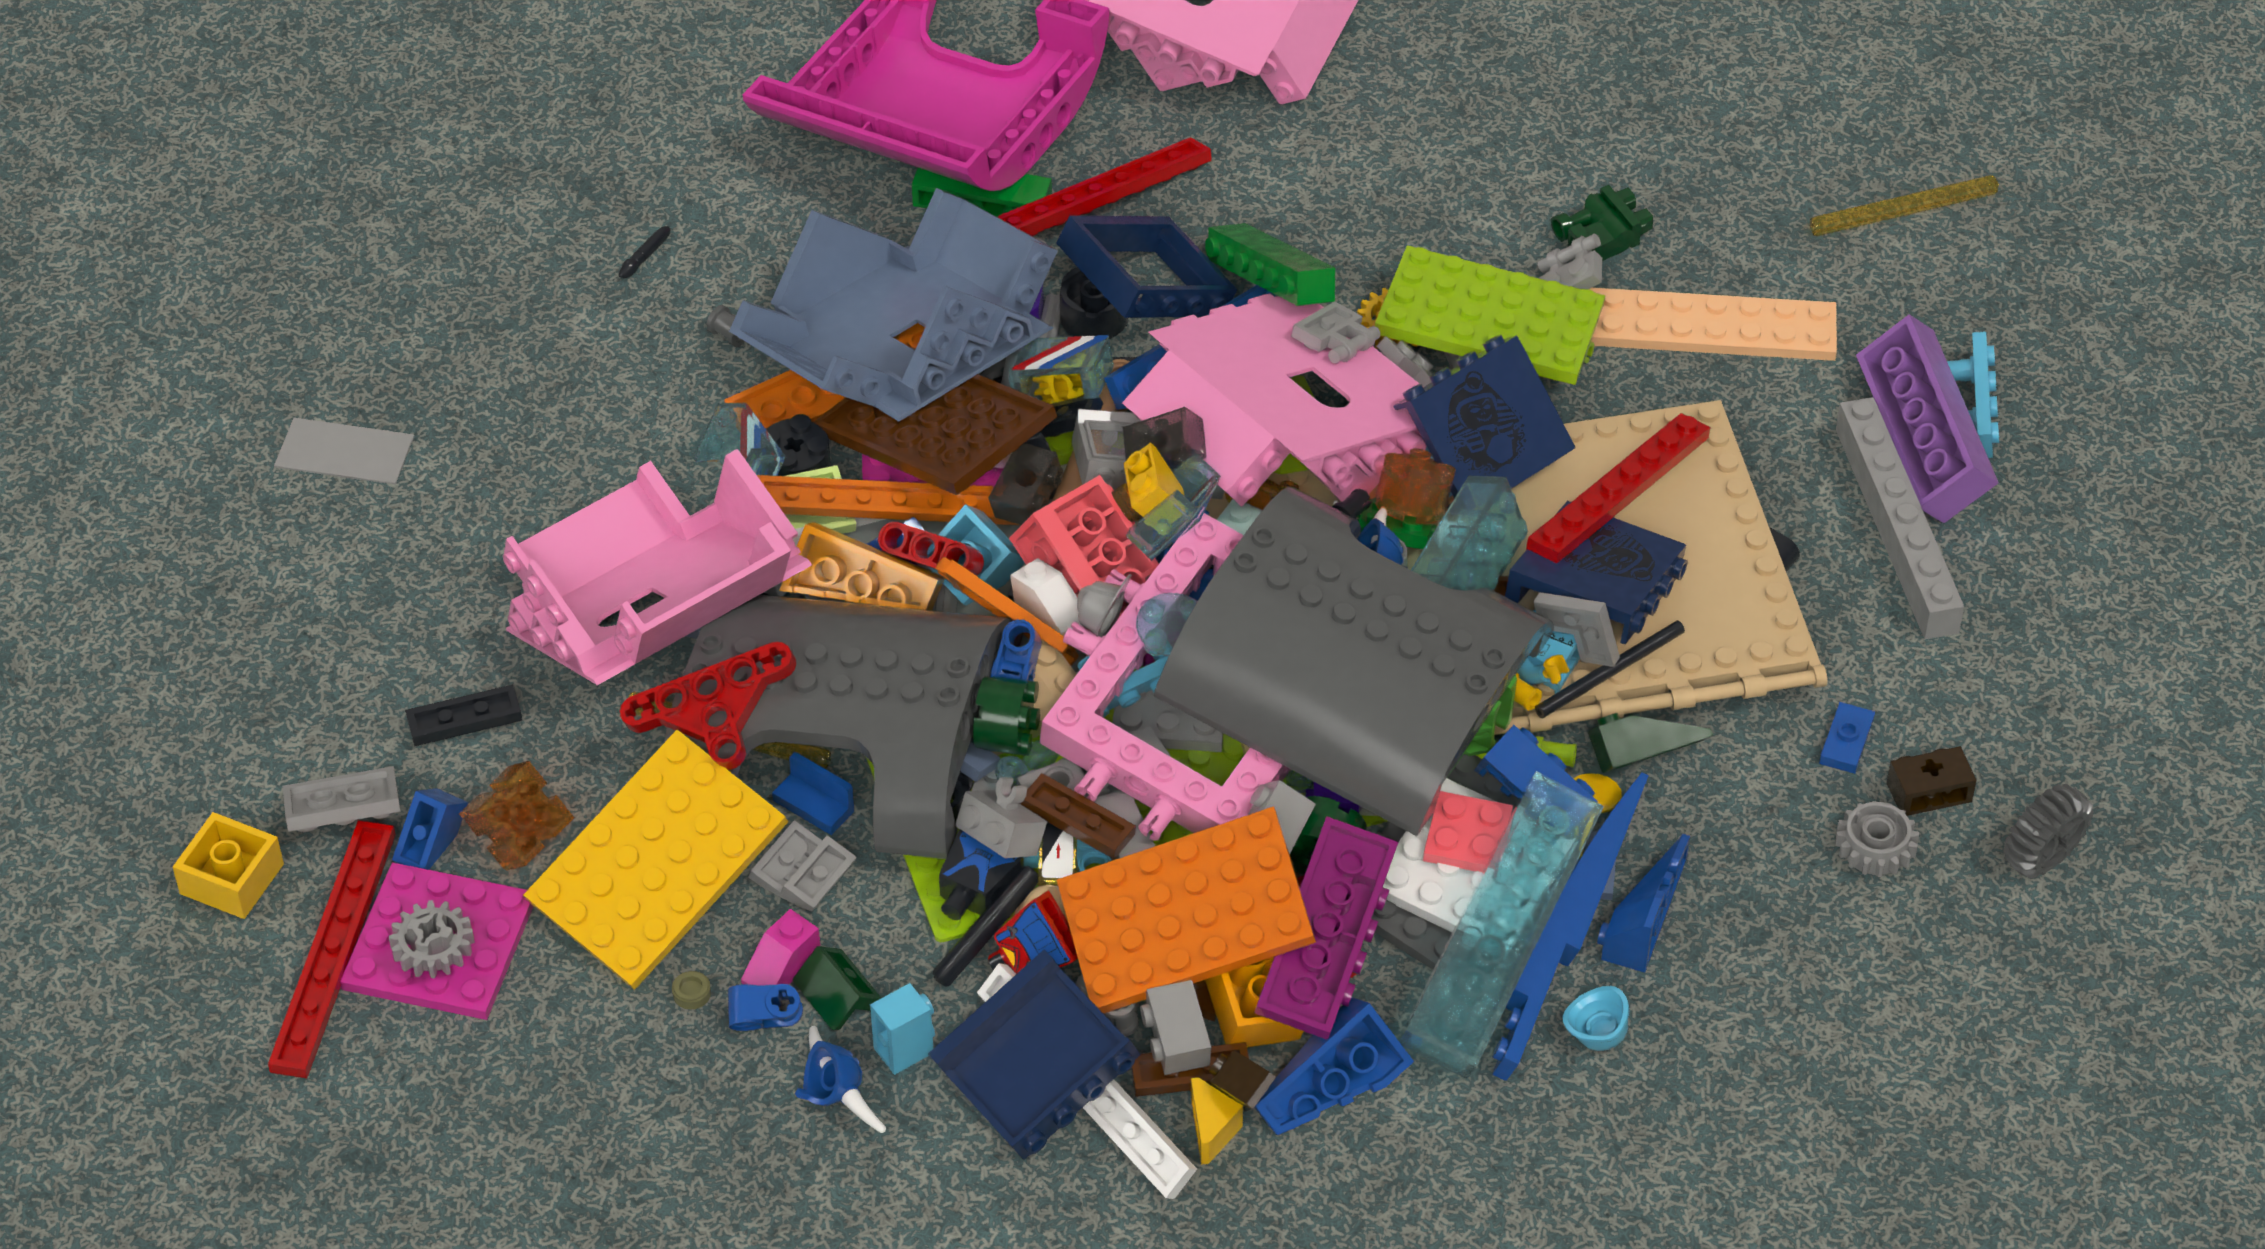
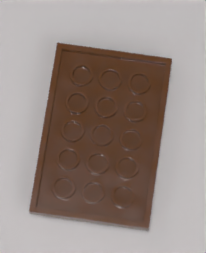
[814,347,1057,495]

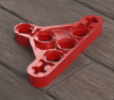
[620,641,796,770]

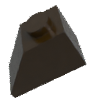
[1208,1050,1276,1111]

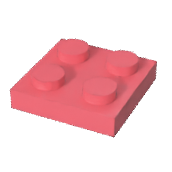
[1423,791,1513,876]

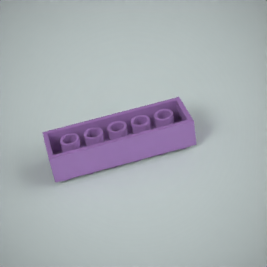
[1856,314,1999,523]

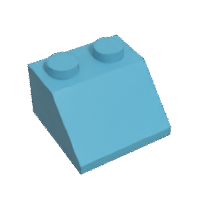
[927,504,1025,605]

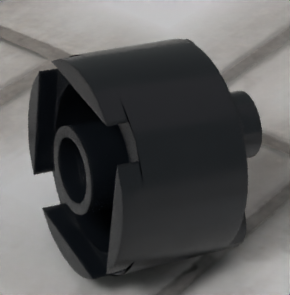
[1060,267,1128,345]
[759,414,831,476]

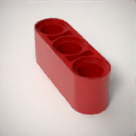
[878,522,984,576]

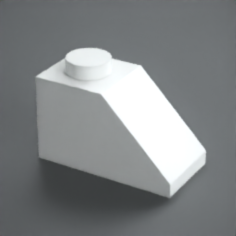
[1010,558,1083,636]

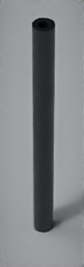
[1535,620,1685,719]

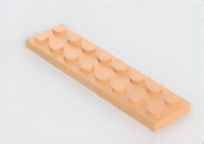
[1589,287,1837,361]

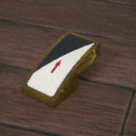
[1038,822,1077,887]

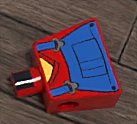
[988,890,1078,974]

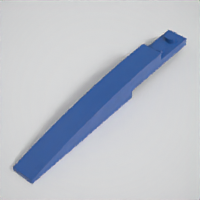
[1492,772,1649,1081]

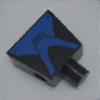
[939,829,1024,920]

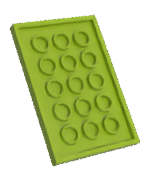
[1375,245,1606,385]

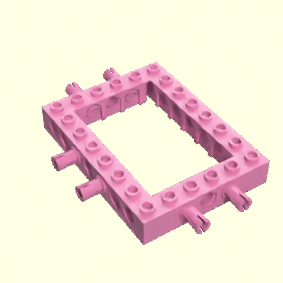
[1040,510,1291,841]

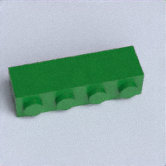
[912,168,1052,217]

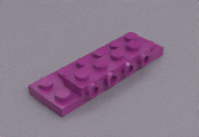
[1254,816,1399,1039]

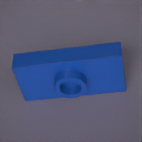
[1819,702,1875,774]

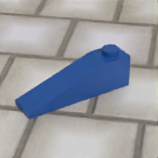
[1597,834,1690,972]
[1254,997,1414,1135]

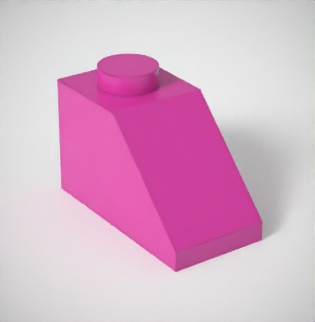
[741,909,820,986]

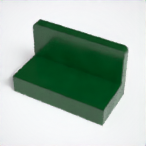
[793,946,881,1030]

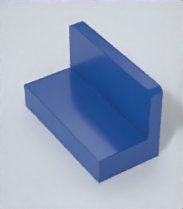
[772,752,854,835]

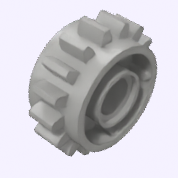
[1835,801,1919,877]

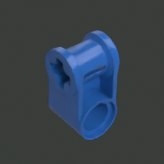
[990,619,1042,681]
[728,984,803,1031]

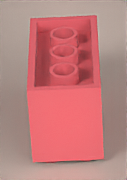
[1009,475,1159,656]

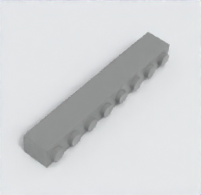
[1836,397,1965,639]

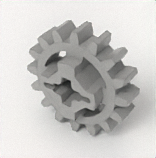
[389,900,475,978]

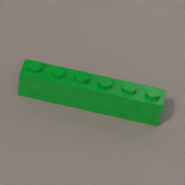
[1205,223,1335,306]

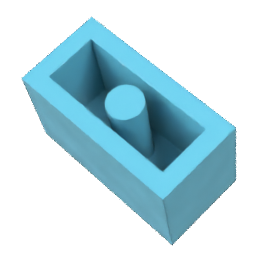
[870,983,935,1075]

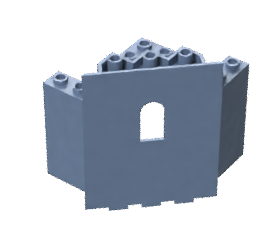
[729,188,1058,421]

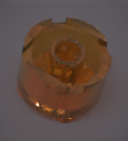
[1375,448,1456,524]

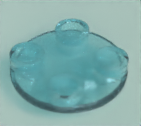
[1136,593,1198,657]

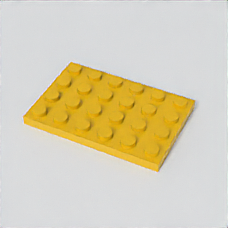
[523,730,788,989]

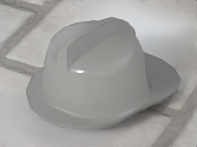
[1077,574,1132,637]

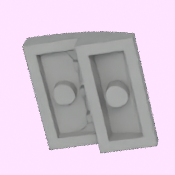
[748,820,857,911]

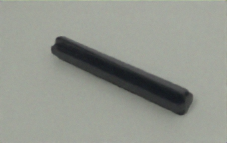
[933,866,1040,987]

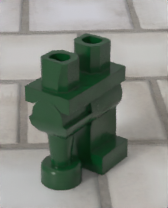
[1551,185,1653,261]

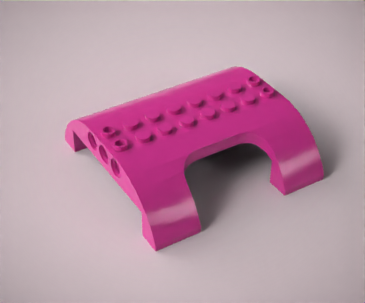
[742,0,1110,191]

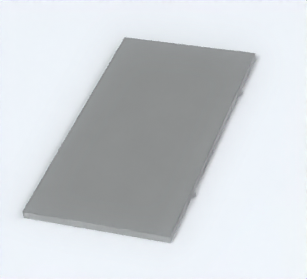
[274,418,414,485]

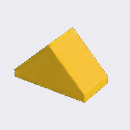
[1191,1077,1243,1165]

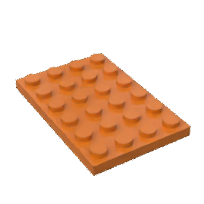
[1057,806,1316,1014]

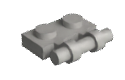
[1538,234,1602,289]
[1291,301,1380,363]

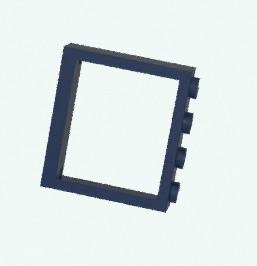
[1056,216,1237,318]

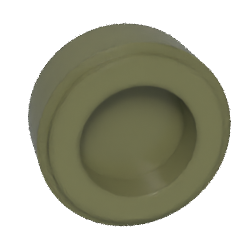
[672,971,711,1009]

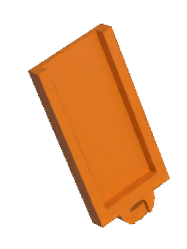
[935,557,1079,667]

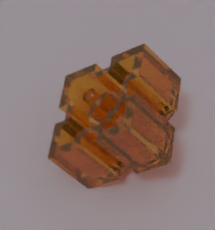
[459,761,575,871]

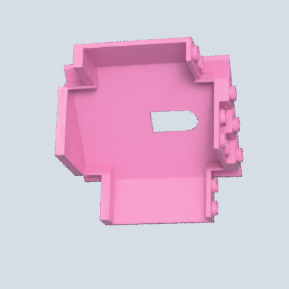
[1086,0,1358,104]
[1122,293,1426,507]
[503,449,812,685]

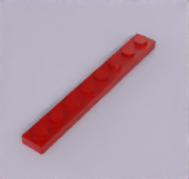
[997,137,1212,236]
[1526,413,1711,563]
[268,820,396,1079]

